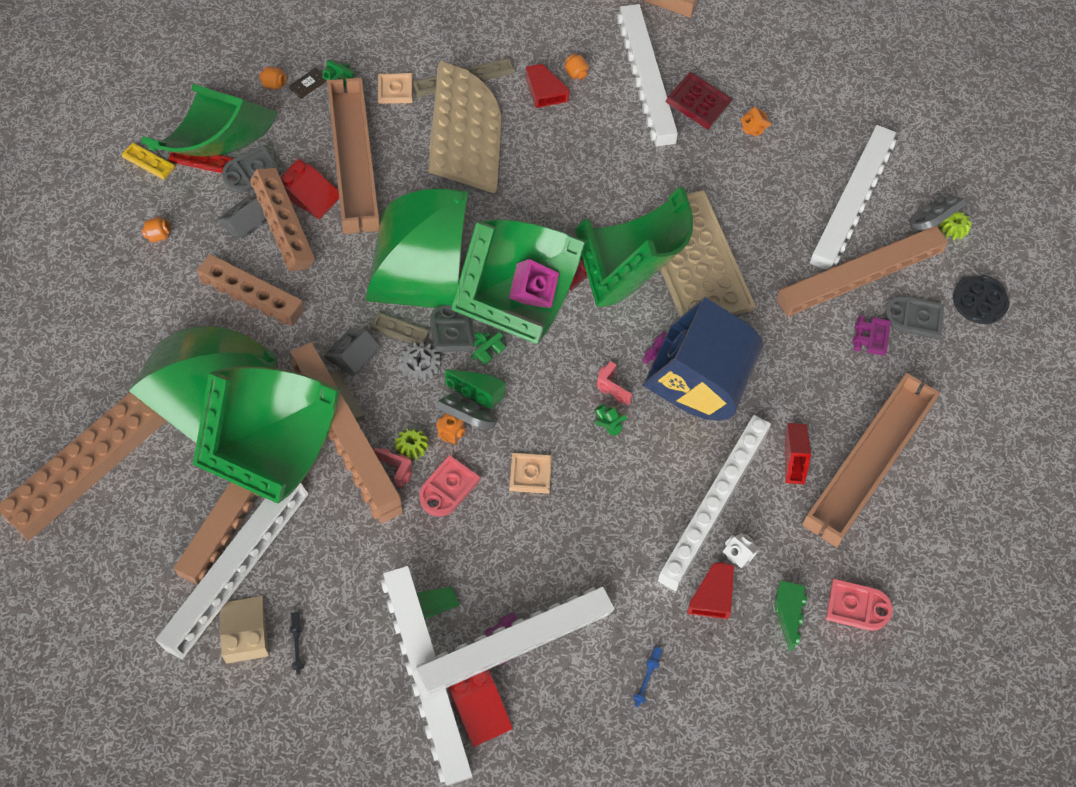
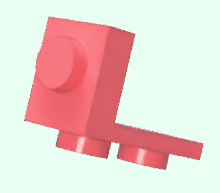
[597,361,632,405]
[373,447,412,489]

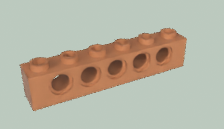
[250,168,315,271]
[197,254,305,327]

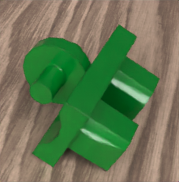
[323,59,355,87]
[470,332,506,365]
[593,404,627,436]

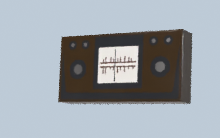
[289,68,327,99]

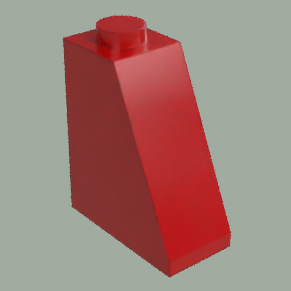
[525,64,569,108]
[785,423,811,485]
[687,562,734,619]

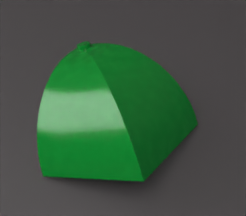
[141,84,278,156]
[574,187,693,307]
[366,189,468,308]
[451,219,586,344]
[129,326,278,443]
[193,367,340,504]

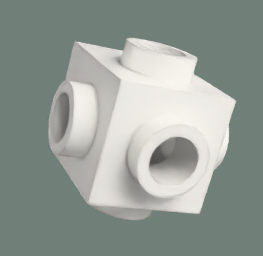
[723,533,760,568]

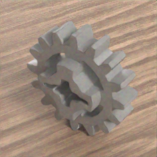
[399,342,441,383]

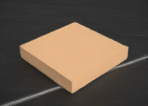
[378,73,412,104]
[509,453,552,493]

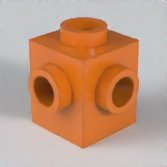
[740,106,772,137]
[436,413,466,445]

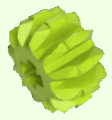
[939,211,972,241]
[395,427,428,461]

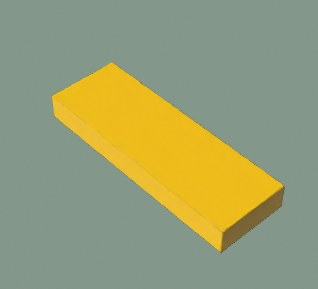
[121,142,175,180]

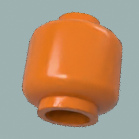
[564,54,589,80]
[259,66,287,90]
[142,216,171,243]

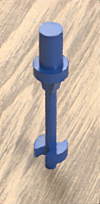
[633,647,662,708]

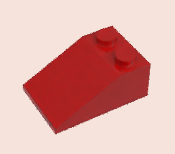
[280,158,339,220]
[447,670,513,747]

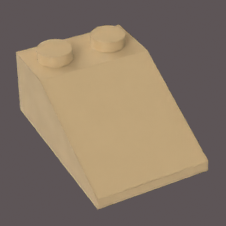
[220,596,269,664]

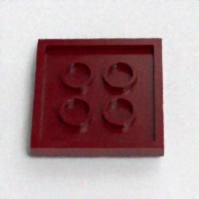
[665,72,733,130]

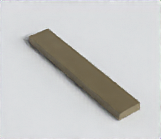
[412,58,515,98]

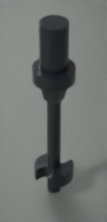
[289,612,304,675]

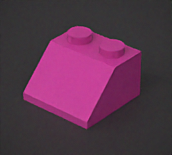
[509,259,559,308]

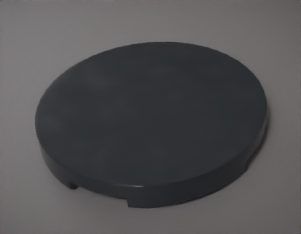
[953,275,1010,324]

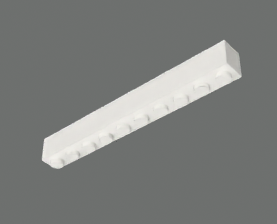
[617,4,678,146]
[810,125,897,270]
[658,415,771,591]
[156,483,308,660]
[381,566,472,786]
[412,587,615,698]

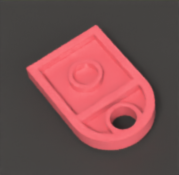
[419,455,481,516]
[825,579,893,631]

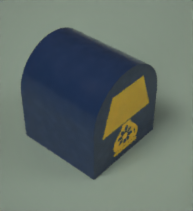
[642,297,763,421]

